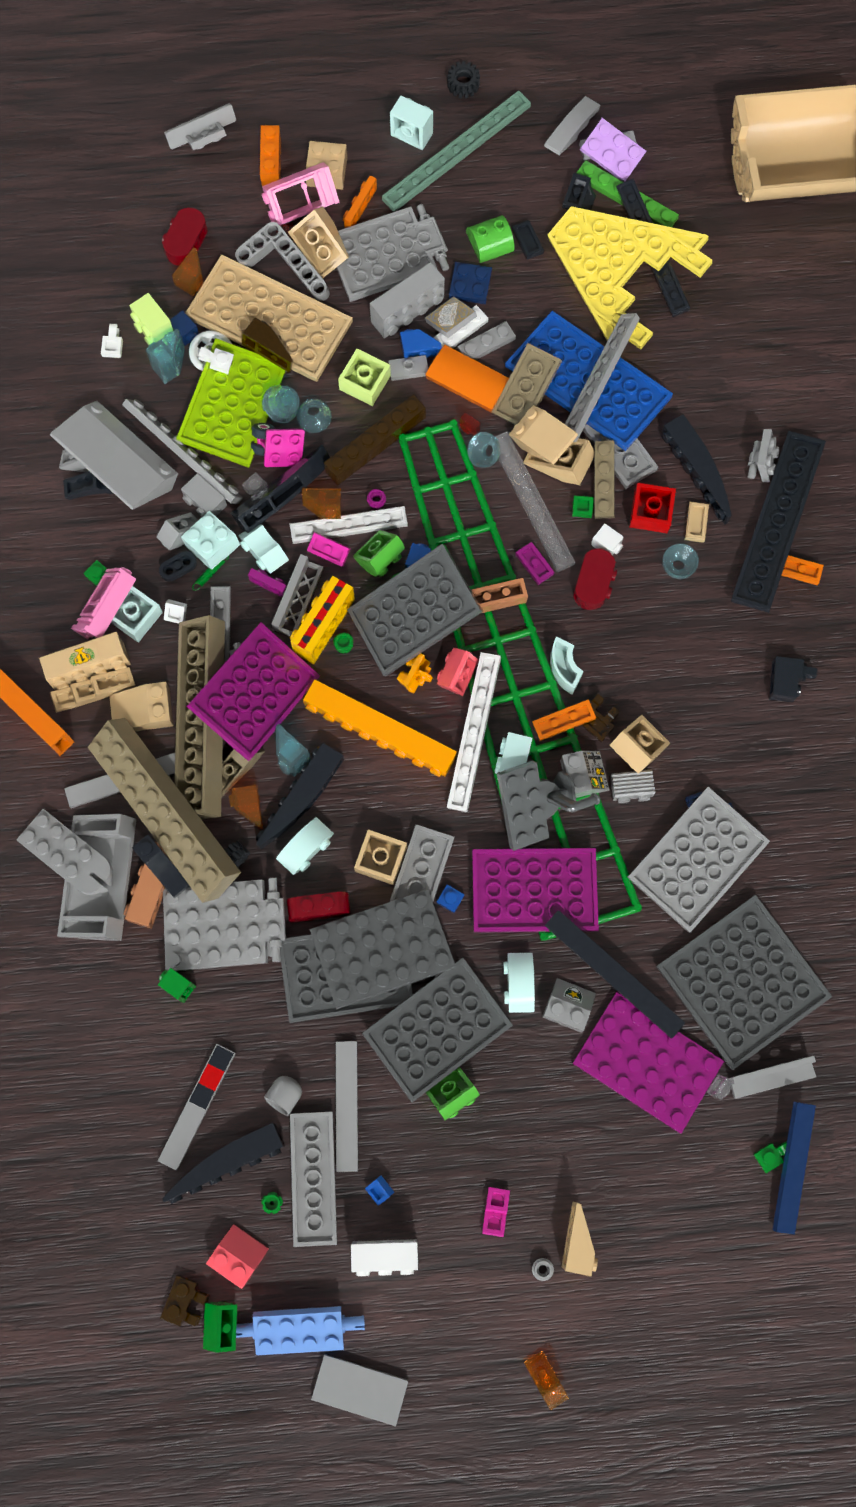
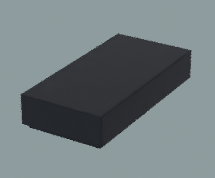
[512,220,544,260]

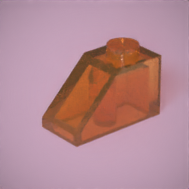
[172,248,204,296]
[302,488,342,519]
[229,785,263,829]
[524,1351,569,1410]

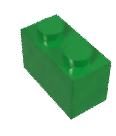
[158,968,196,1003]
[203,1301,237,1353]

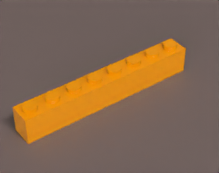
[303,679,457,777]

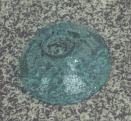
[297,399,331,433]
[467,432,500,468]
[663,544,699,579]

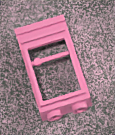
[262,162,340,226]
[71,567,136,639]

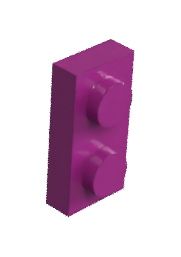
[515,542,554,585]
[248,568,287,597]

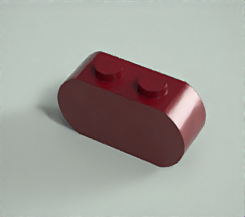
[162,208,208,266]
[573,549,617,610]
[287,892,351,922]

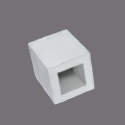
[591,524,623,555]

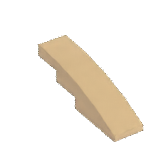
[50,667,135,713]

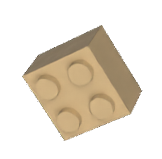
[306,141,347,190]
[610,715,670,774]
[354,830,407,885]

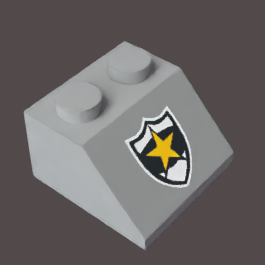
[542,978,596,1032]

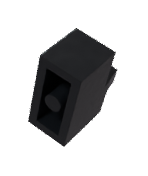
[769,656,817,703]

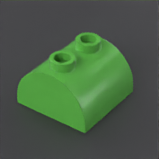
[466,215,514,263]
[353,530,405,576]
[426,1067,480,1120]

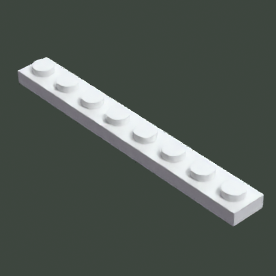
[447,652,501,812]

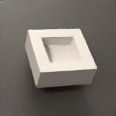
[164,599,187,624]

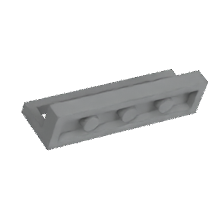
[271,554,324,636]
[728,1056,816,1099]

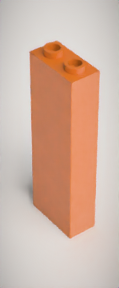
[0,669,74,756]

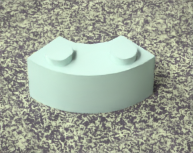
[239,524,289,574]
[550,637,583,695]
[276,817,334,875]
[503,953,534,1012]

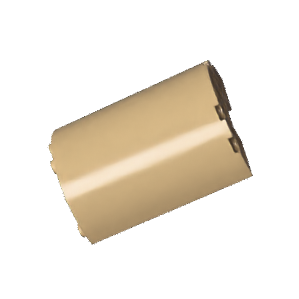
[731,85,856,202]

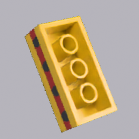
[290,576,355,665]

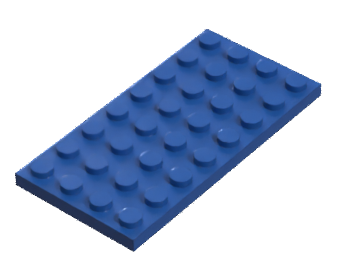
[505,311,673,451]

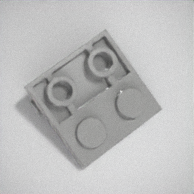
[748,429,779,482]

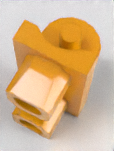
[397,653,433,693]

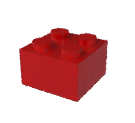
[629,483,676,533]

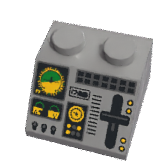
[560,751,609,798]

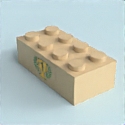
[39,632,131,691]

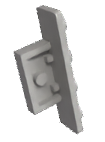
[164,103,236,150]

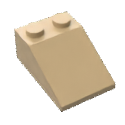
[288,207,349,279]
[509,405,578,465]
[523,438,595,485]
[110,682,173,731]
[561,1202,598,1276]

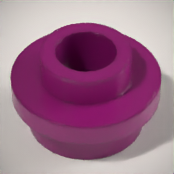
[367,489,386,508]

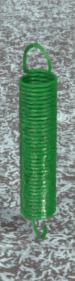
[192,556,229,591]

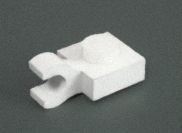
[101,324,123,358]
[198,347,234,374]

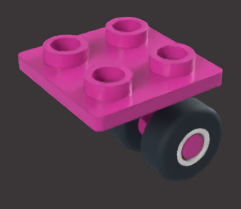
[251,423,305,467]

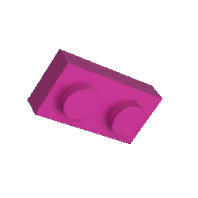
[307,532,351,567]

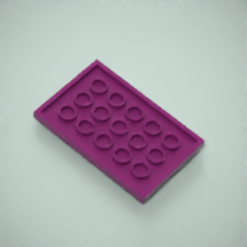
[186,622,320,761]
[472,848,599,933]
[572,992,724,1134]

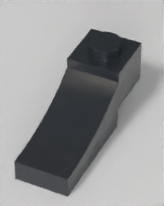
[63,471,114,500]
[132,835,189,898]

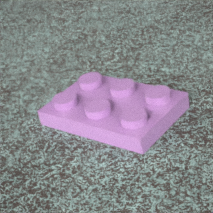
[580,118,646,182]

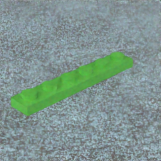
[577,160,679,227]

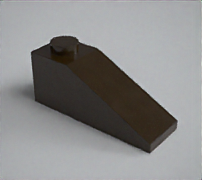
[242,317,293,373]

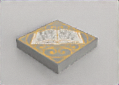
[425,296,477,338]

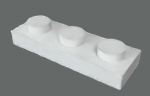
[434,305,488,348]

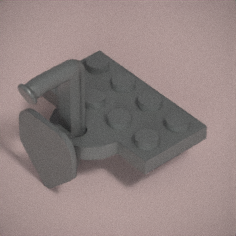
[497,761,600,851]

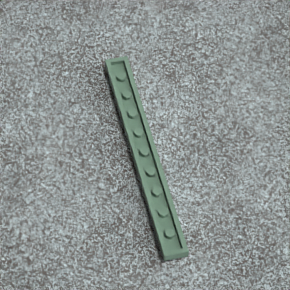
[382,91,531,212]

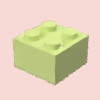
[129,293,176,352]
[338,349,391,406]

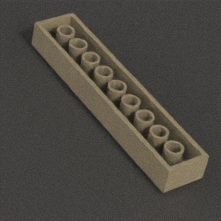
[175,615,225,820]
[88,718,241,903]

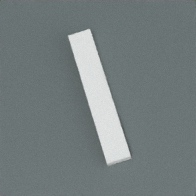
[290,506,408,544]

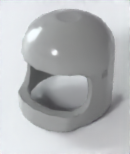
[264,1076,302,1116]

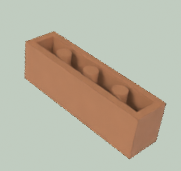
[471,578,528,613]
[124,841,173,929]

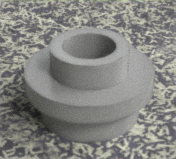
[532,1258,554,1281]

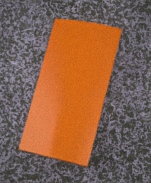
[425,345,509,413]

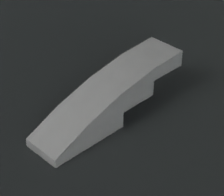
[544,96,600,155]

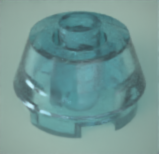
[262,385,300,423]

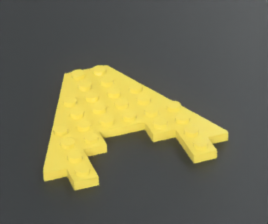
[548,207,712,349]

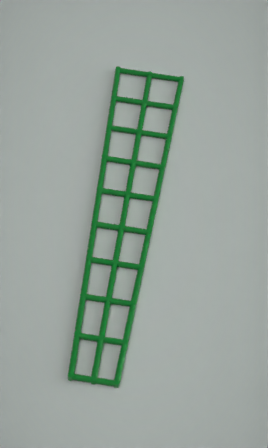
[399,419,642,941]

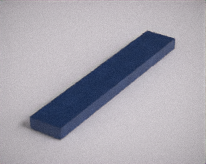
[772,1101,816,1235]

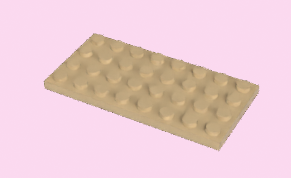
[185,255,353,382]

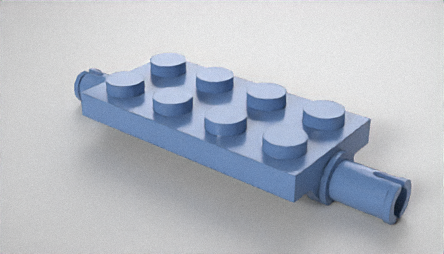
[236,1306,365,1355]

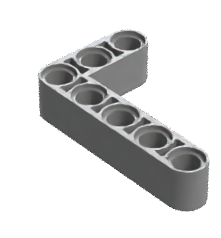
[235,222,330,301]

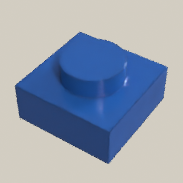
[437,885,465,913]
[365,1175,394,1206]

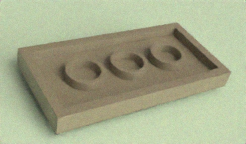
[492,343,562,425]

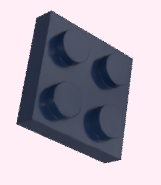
[449,262,492,305]

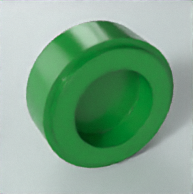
[334,633,354,653]

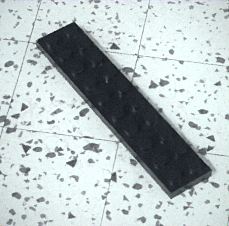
[731,431,826,613]

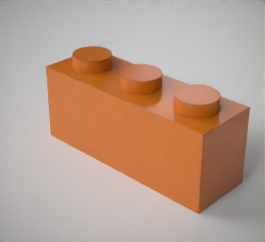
[260,125,281,186]

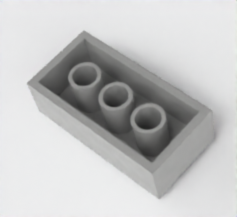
[370,262,445,338]

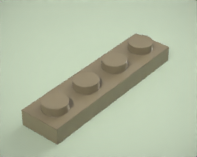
[595,440,615,519]

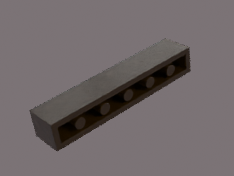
[324,394,426,486]

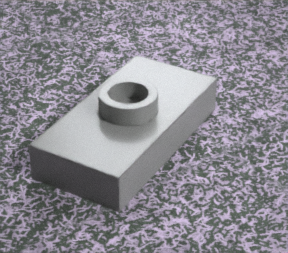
[389,355,428,381]

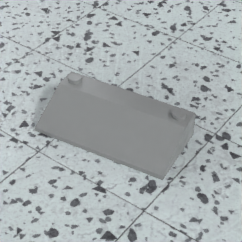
[50,401,178,510]
[57,814,136,941]

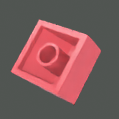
[437,647,479,696]
[206,1224,269,1289]

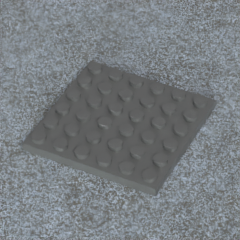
[656,895,832,1070]

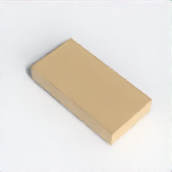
[685,502,709,543]

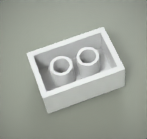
[351,1239,418,1276]

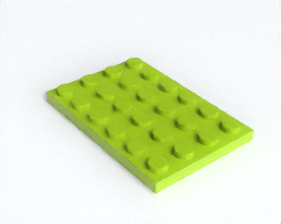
[176,338,286,468]

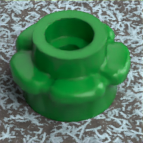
[261,1192,283,1214]

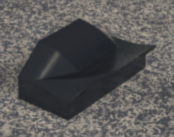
[562,173,596,210]

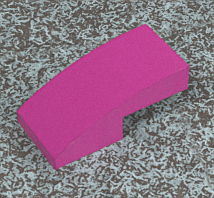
[482,1187,510,1237]

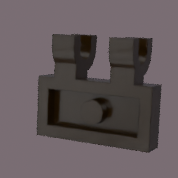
[581,694,620,743]
[160,1275,210,1327]

